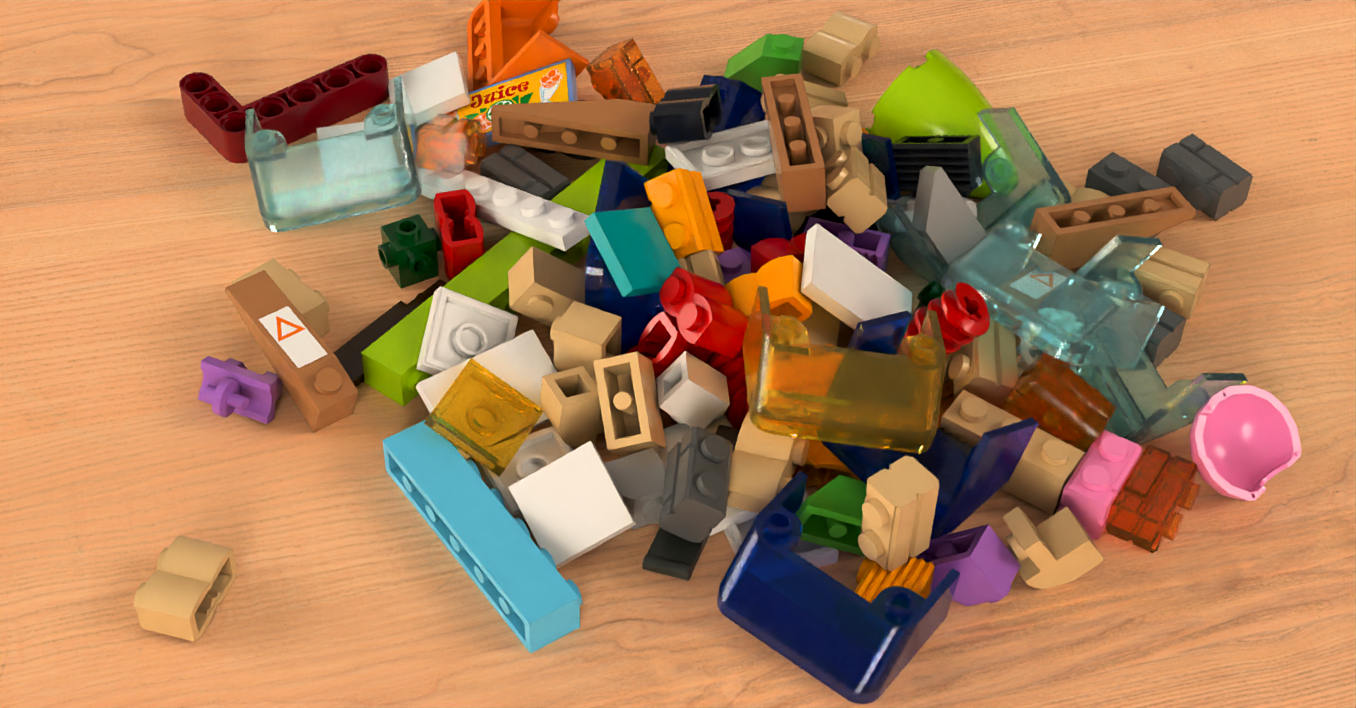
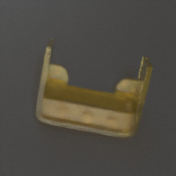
[742,286,946,453]

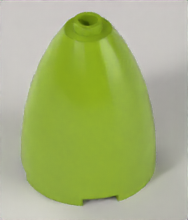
[865,49,1021,200]

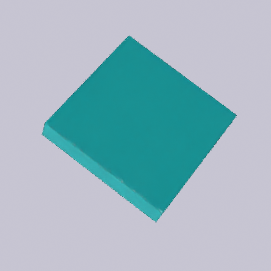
[584,207,681,297]

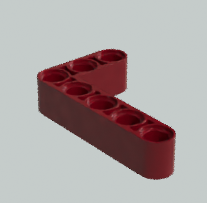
[179,54,390,164]

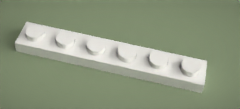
[398,155,590,251]

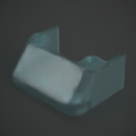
[245,76,422,232]
[874,107,1072,292]
[940,220,1165,369]
[1037,235,1248,446]

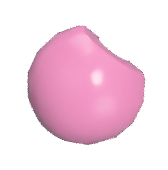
[1189,385,1301,501]

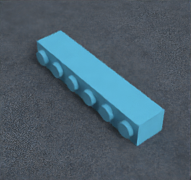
[382,418,583,653]

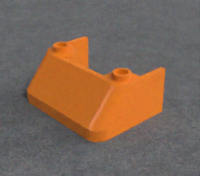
[467,0,589,92]

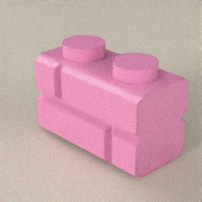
[1058,430,1142,540]

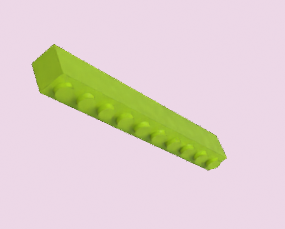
[361,144,671,407]

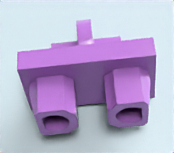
[198,356,282,424]

